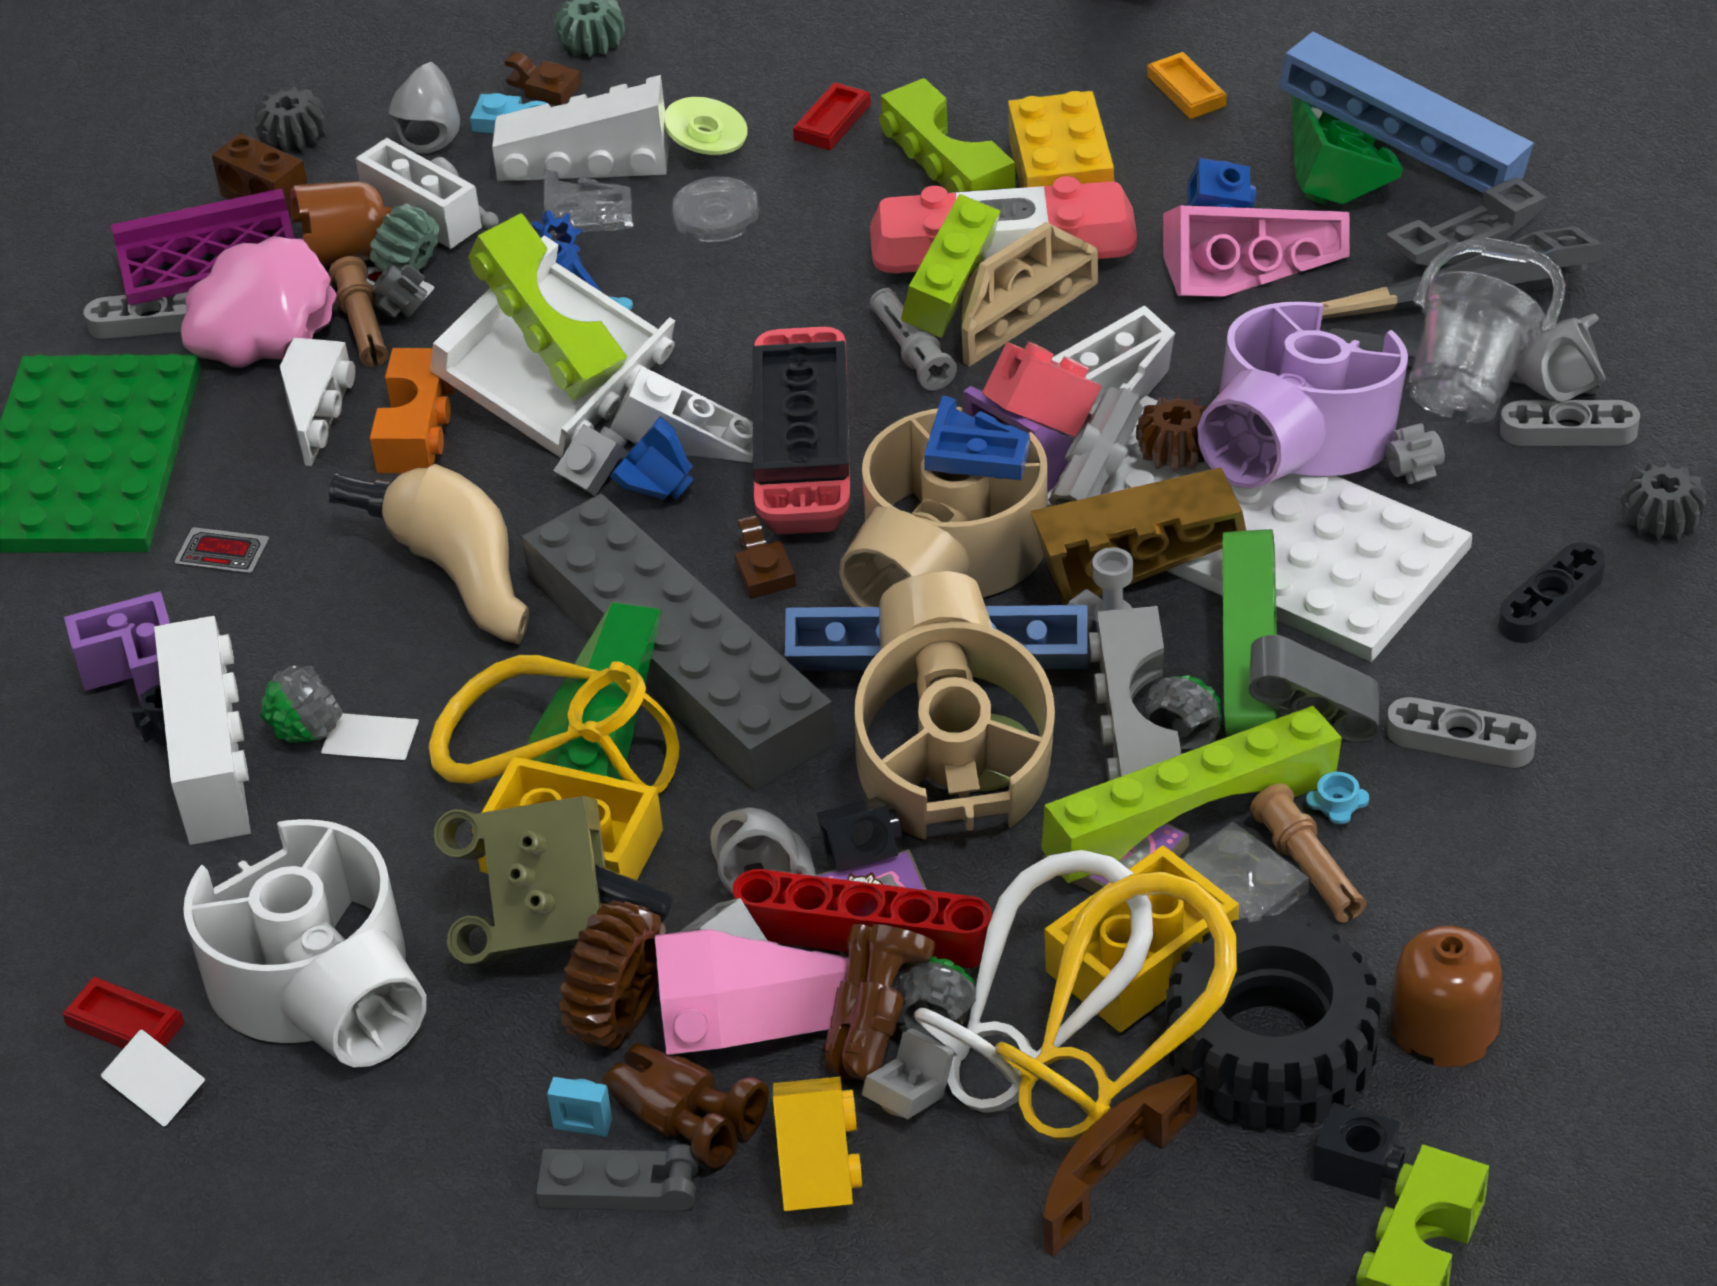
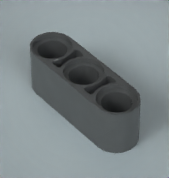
[1249,635,1380,742]

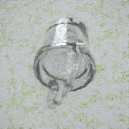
[1407,237,1566,424]

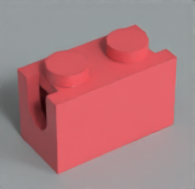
[982,342,1102,437]

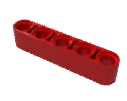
[732,869,992,968]

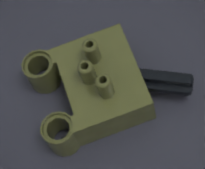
[434,796,673,965]

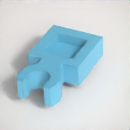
[470,93,547,133]

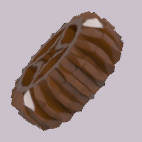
[559,900,666,1049]

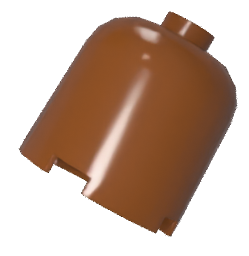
[291,181,393,269]
[1389,925,1503,1067]

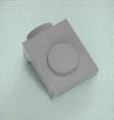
[553,424,629,496]
[862,1028,954,1119]

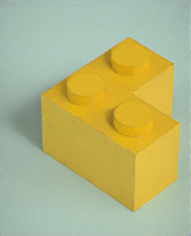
[773,1077,863,1211]

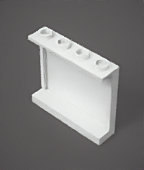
[430,235,675,458]

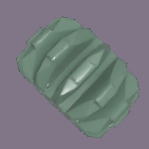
[555,0,625,58]
[370,203,439,273]

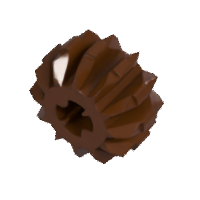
[1136,394,1207,472]

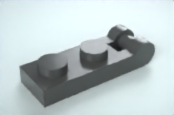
[536,1144,699,1211]

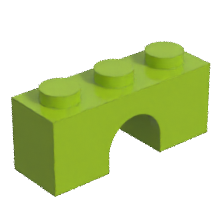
[900,193,1001,338]
[1356,1144,1489,1286]

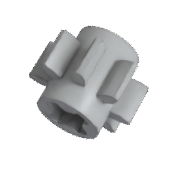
[1386,423,1445,484]

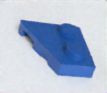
[924,396,1030,480]

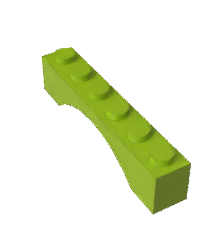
[1041,706,1342,883]

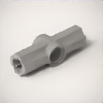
[1048,387,1144,506]

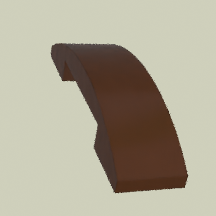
[1043,1074,1197,1257]

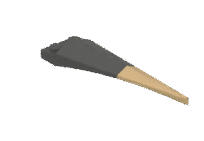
[1236,226,1603,319]

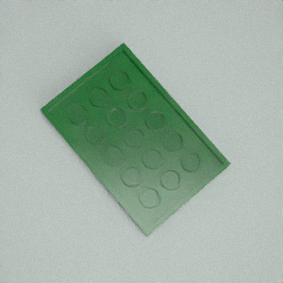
[0,354,201,553]

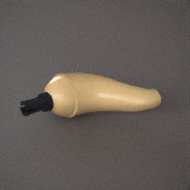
[328,464,529,644]

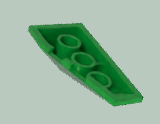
[1291,95,1403,204]
[528,602,662,780]

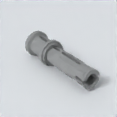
[869,288,957,391]

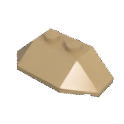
[962,222,1098,367]

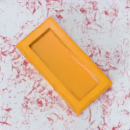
[1147,52,1227,119]

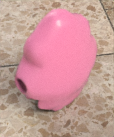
[180,236,337,368]

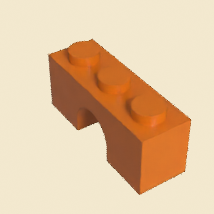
[370,348,457,473]

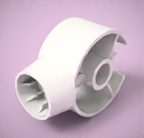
[183,819,426,1067]

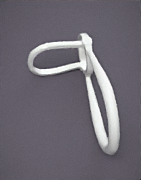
[914,850,1153,1113]

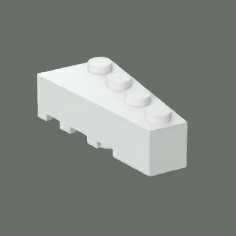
[492,75,669,181]
[154,616,251,845]

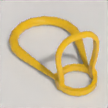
[428,655,680,795]
[995,872,1237,1141]

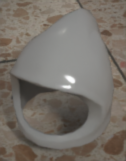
[388,62,460,154]
[1516,313,1606,401]
[710,807,816,894]

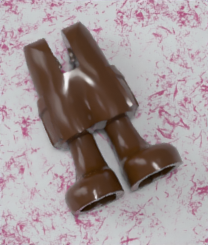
[823,924,936,1081]
[601,1042,769,1168]

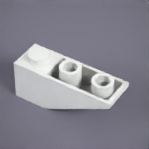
[280,338,355,466]
[610,366,753,463]

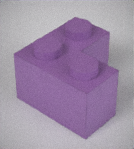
[64,591,170,707]

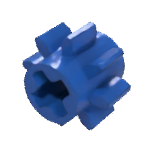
[531,210,582,253]

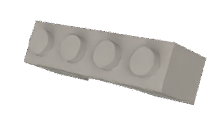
[1088,606,1181,781]

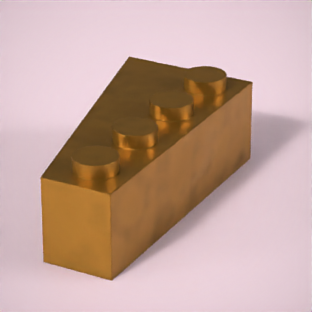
[1031,467,1246,605]

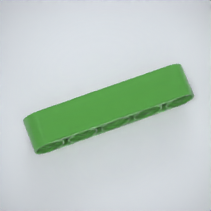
[1223,529,1279,737]

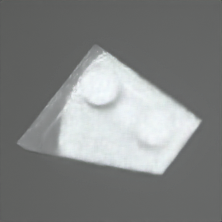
[544,170,633,235]

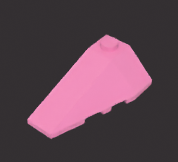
[1163,205,1350,298]
[655,929,848,1055]

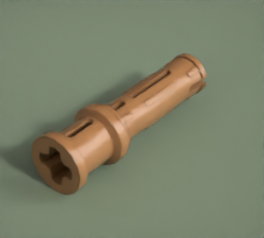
[329,256,389,367]
[1250,783,1366,923]

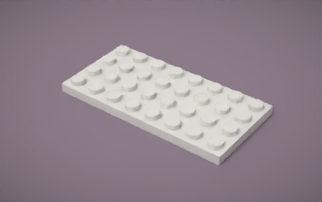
[1048,396,1472,662]

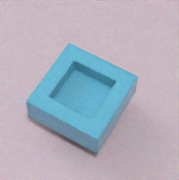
[547,1077,613,1137]

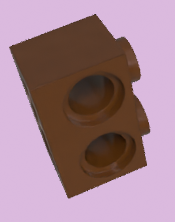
[212,133,308,218]

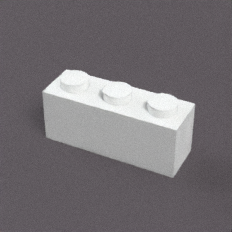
[355,138,482,249]

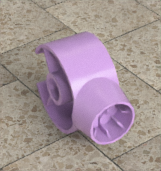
[1197,302,1408,489]

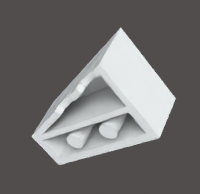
[1052,305,1175,439]

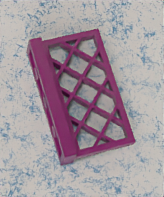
[111,189,295,305]

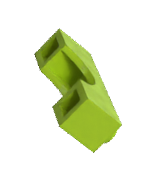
[879,78,1016,193]
[468,213,628,401]

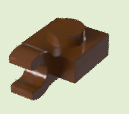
[504,52,582,106]
[734,515,796,599]

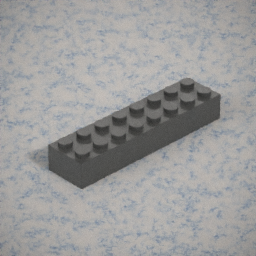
[522,493,836,792]

